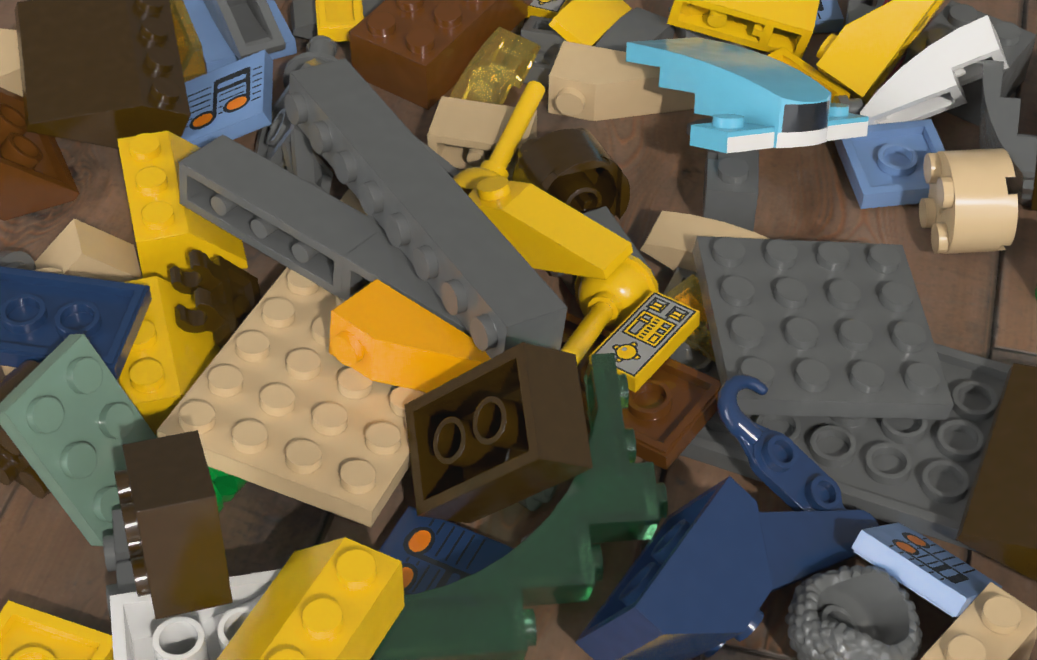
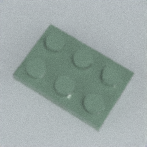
[0,334,157,546]

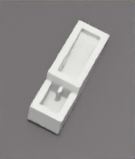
[860,15,1009,125]

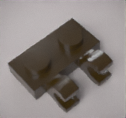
[170,250,261,349]

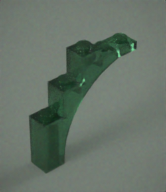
[372,353,668,660]

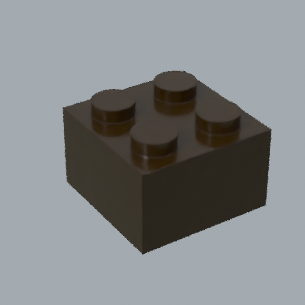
[114,430,233,619]

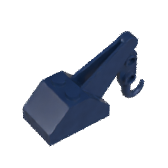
[575,374,879,660]

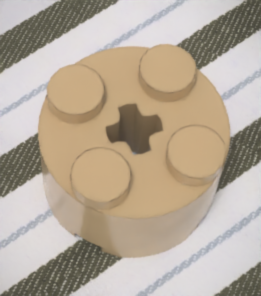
[919,148,1018,254]

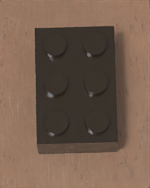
[404,342,593,524]

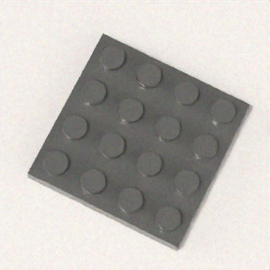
[692,236,954,420]

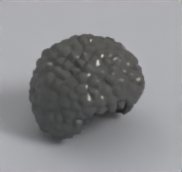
[785,565,923,660]

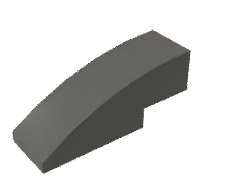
[203,0,286,60]

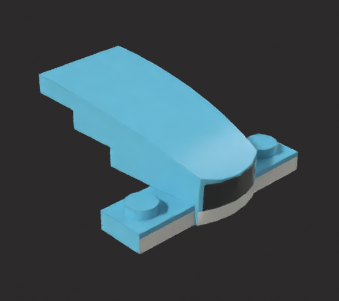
[626,37,869,153]

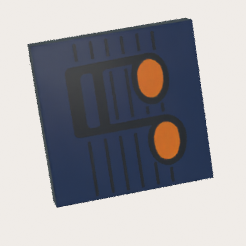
[379,506,514,651]

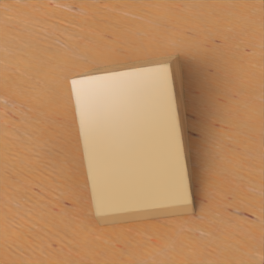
[35,219,142,282]

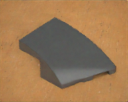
[979,60,1037,206]

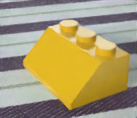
[117,131,248,282]
[118,276,221,437]
[217,537,405,660]

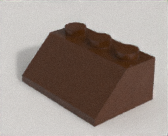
[0,87,80,221]

